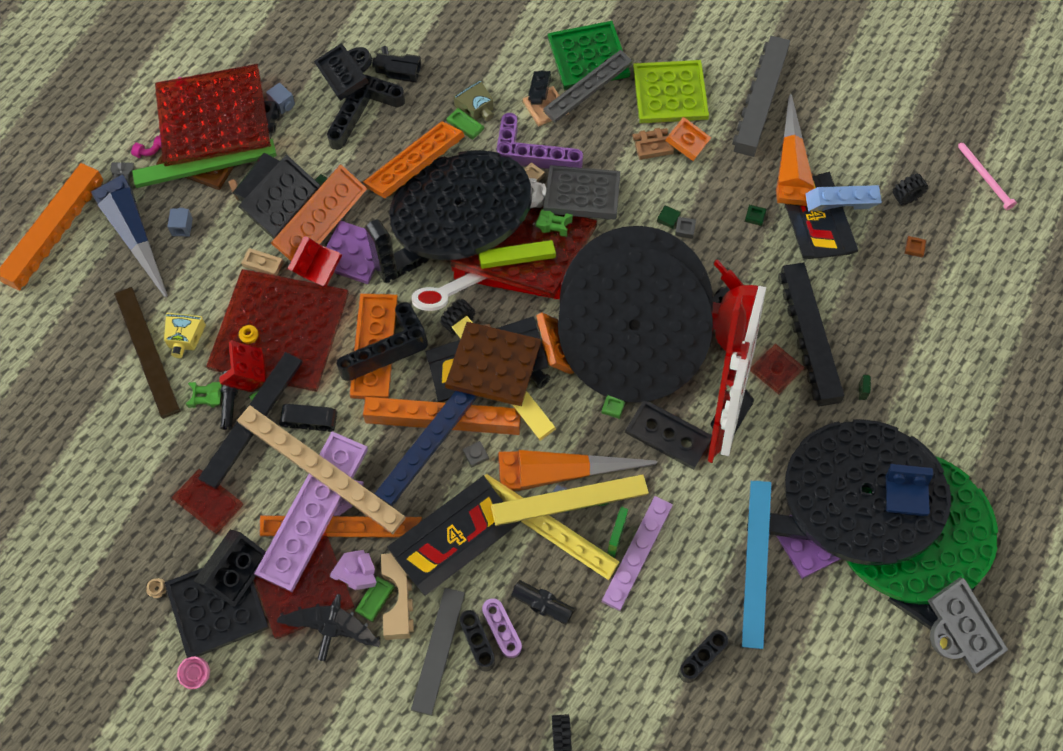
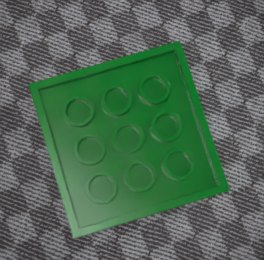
[547,21,630,90]

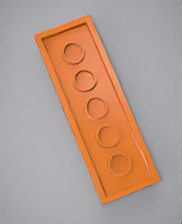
[363,121,465,198]
[271,164,367,261]
[350,294,398,399]

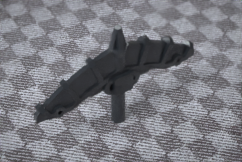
[277,594,380,661]

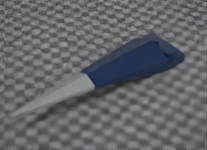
[91,174,168,297]

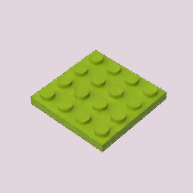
[633,60,709,123]

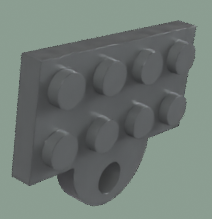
[928,578,1008,674]

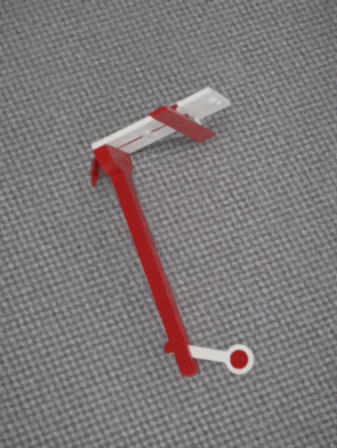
[412,256,766,463]

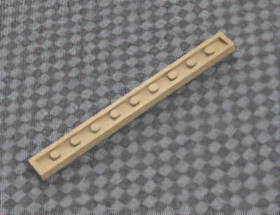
[237,406,406,534]

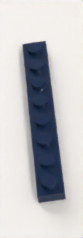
[374,391,478,507]

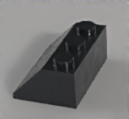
[233,153,279,202]
[194,529,266,607]

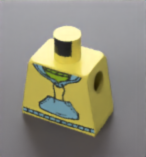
[164,313,206,358]

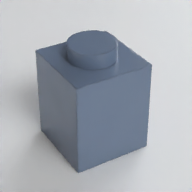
[266,83,295,114]
[168,208,193,236]

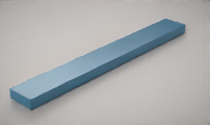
[742,480,771,649]

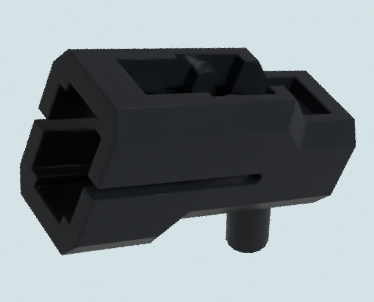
[372,46,421,82]

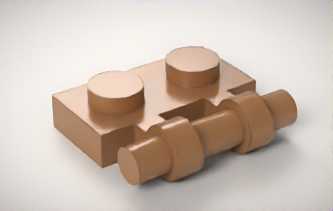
[632,128,674,160]

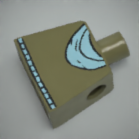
[453,80,494,122]

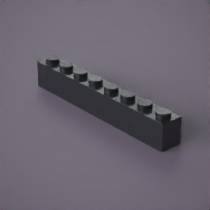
[778,262,844,407]

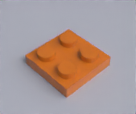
[665,117,712,161]

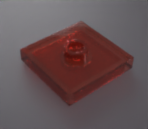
[750,343,805,395]

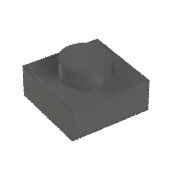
[675,217,696,239]
[463,441,489,468]

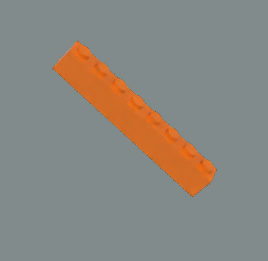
[0,163,103,291]
[363,397,521,435]

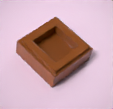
[904,236,926,258]

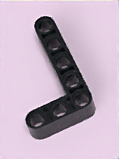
[327,75,405,150]
[365,219,429,283]
[336,302,428,381]

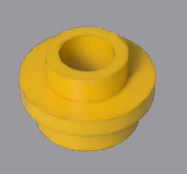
[239,325,258,344]

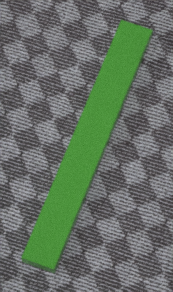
[132,139,277,188]

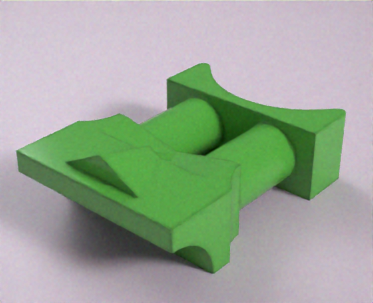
[536,209,572,237]
[186,382,222,408]

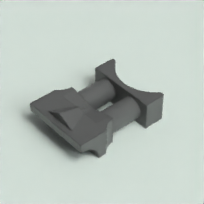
[110,162,134,189]

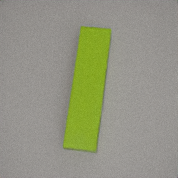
[478,240,556,269]

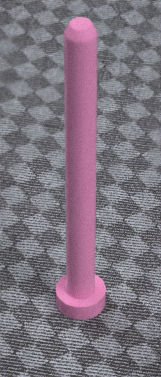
[958,143,1017,210]

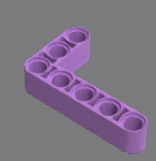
[497,113,583,169]

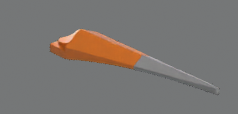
[776,94,814,206]
[498,450,658,491]

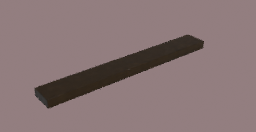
[114,287,181,419]

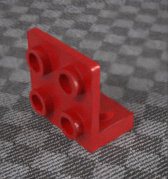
[287,236,342,287]
[219,340,266,392]

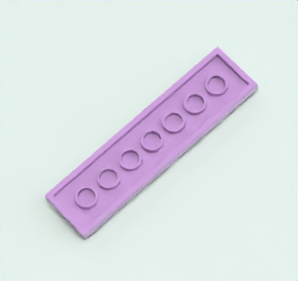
[254,432,368,592]

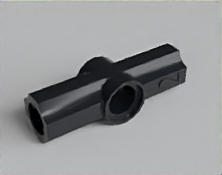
[511,580,574,625]

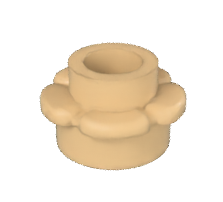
[147,578,167,598]

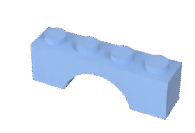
[805,185,882,211]

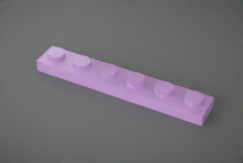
[602,496,673,611]

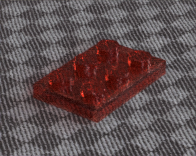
[172,468,244,535]

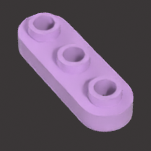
[482,599,522,658]

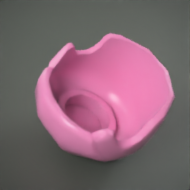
[177,656,210,689]

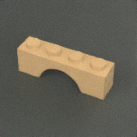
[381,553,414,640]

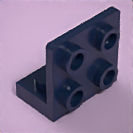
[886,464,933,516]

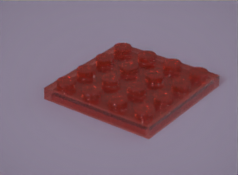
[254,532,354,639]

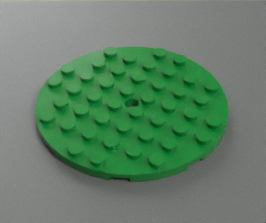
[845,456,998,604]

